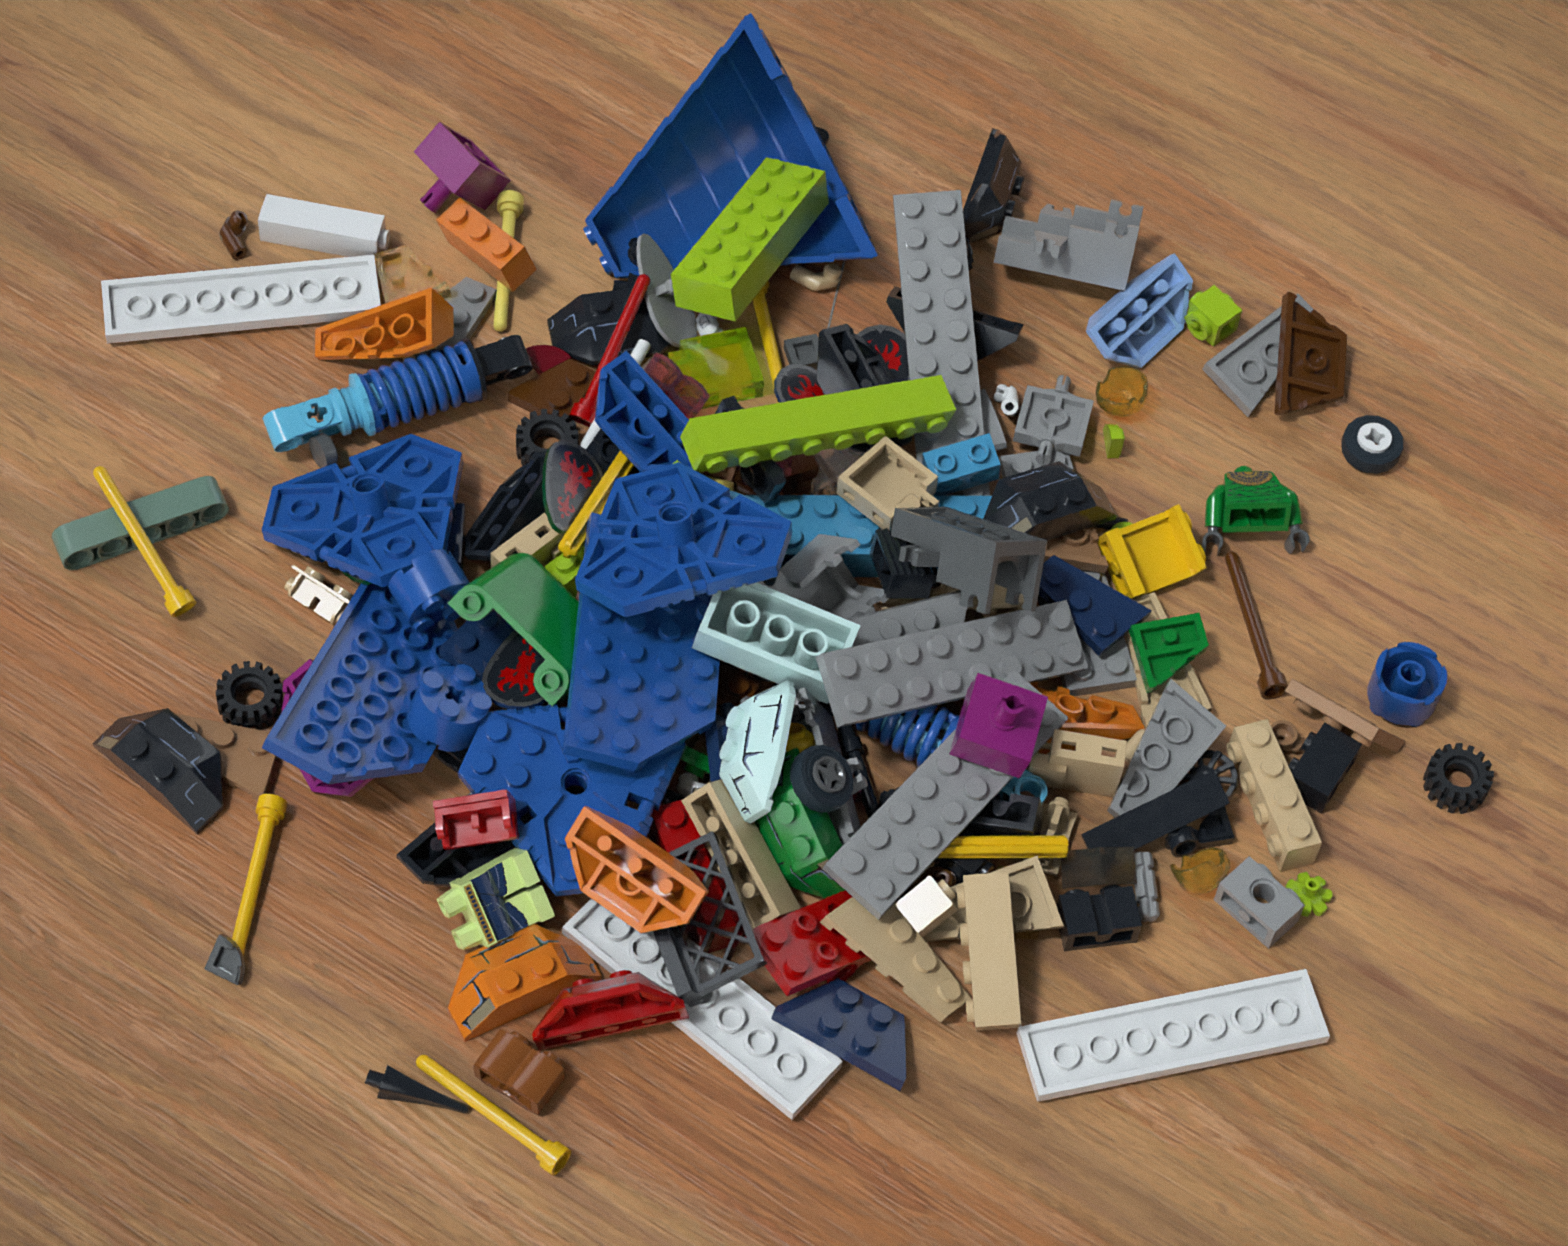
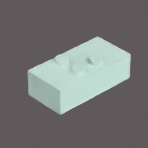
[692,583,860,704]

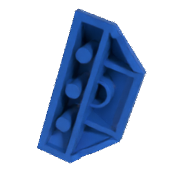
[595,351,693,472]

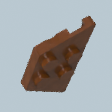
[1274,292,1347,415]

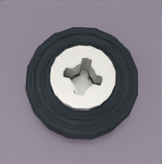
[1341,415,1403,474]

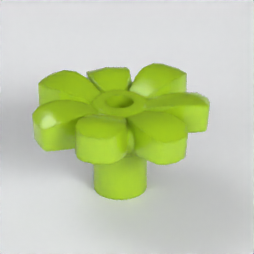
[1285,872,1332,917]

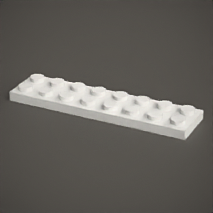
[101,255,381,344]
[562,899,843,1120]
[1016,969,1330,1102]

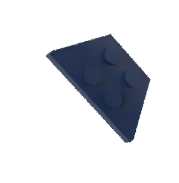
[771,978,906,1091]

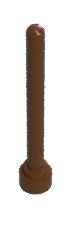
[1225,551,1288,699]

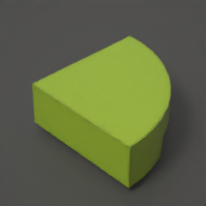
[1103,424,1125,459]

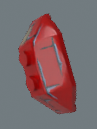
[532,970,689,1051]

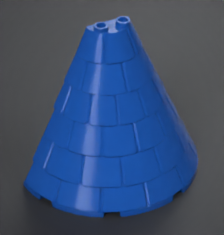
[583,13,878,279]

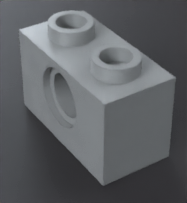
[1214,856,1304,949]

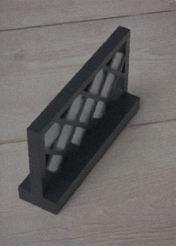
[653,831,768,1008]

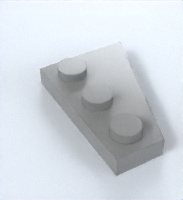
[414,277,497,356]

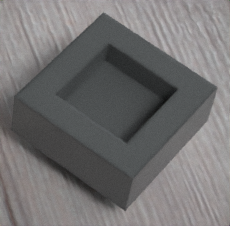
[783,334,818,370]

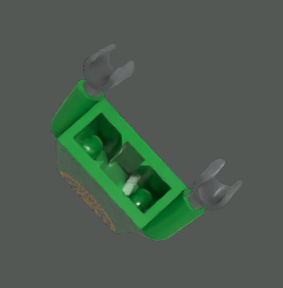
[1201,466,1310,556]

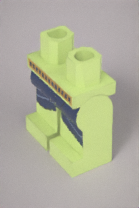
[437,848,555,950]

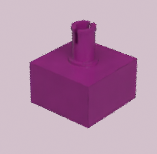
[414,122,511,213]
[949,673,1048,778]

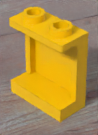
[1097,504,1207,599]

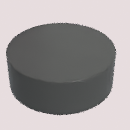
[309,433,338,468]

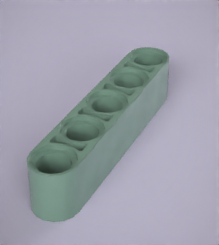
[51,476,229,570]

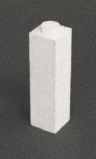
[258,194,390,262]

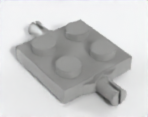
[1013,375,1094,465]

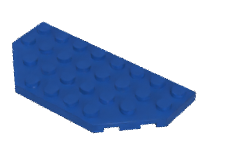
[562,512,720,771]
[262,583,458,784]

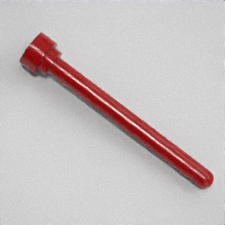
[569,274,650,427]

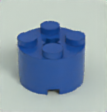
[388,549,470,633]
[1367,642,1447,727]
[407,664,492,752]

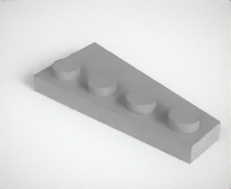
[1202,294,1313,417]
[1107,679,1226,818]

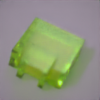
[667,327,764,410]

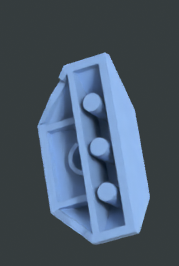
[1086,253,1193,369]

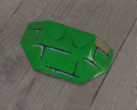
[754,747,845,898]

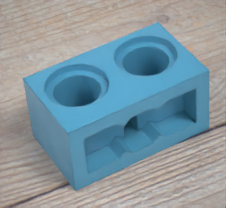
[922,433,1001,496]

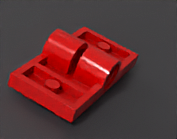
[745,890,871,996]

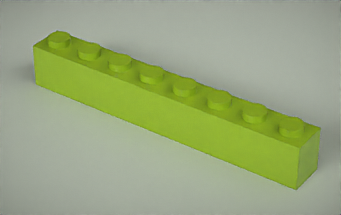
[680,375,956,473]

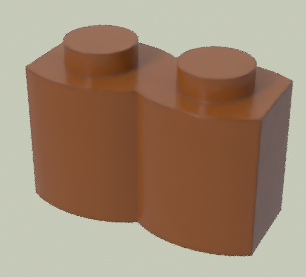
[473,1029,565,1115]

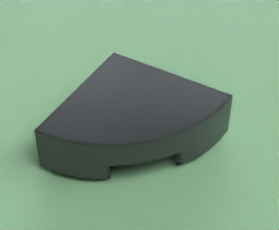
[204,934,245,985]

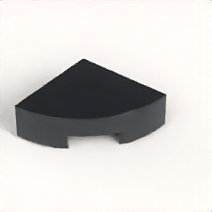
[1197,806,1235,850]

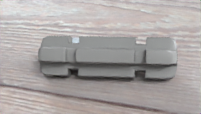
[1131,852,1160,922]

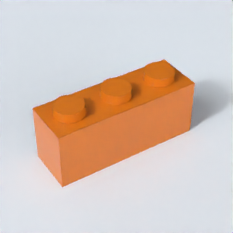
[436,198,537,292]

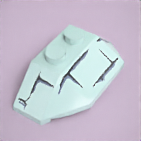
[719,680,796,824]

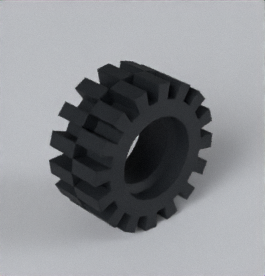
[516,409,579,466]
[216,661,283,730]
[1423,743,1494,814]

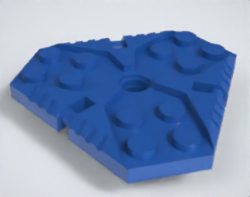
[262,434,464,587]
[575,462,793,617]
[458,704,685,897]

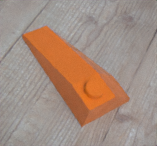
[315,287,454,360]
[1030,682,1145,754]

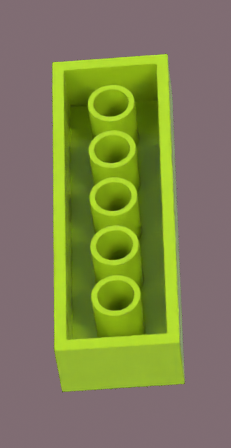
[671,157,829,322]

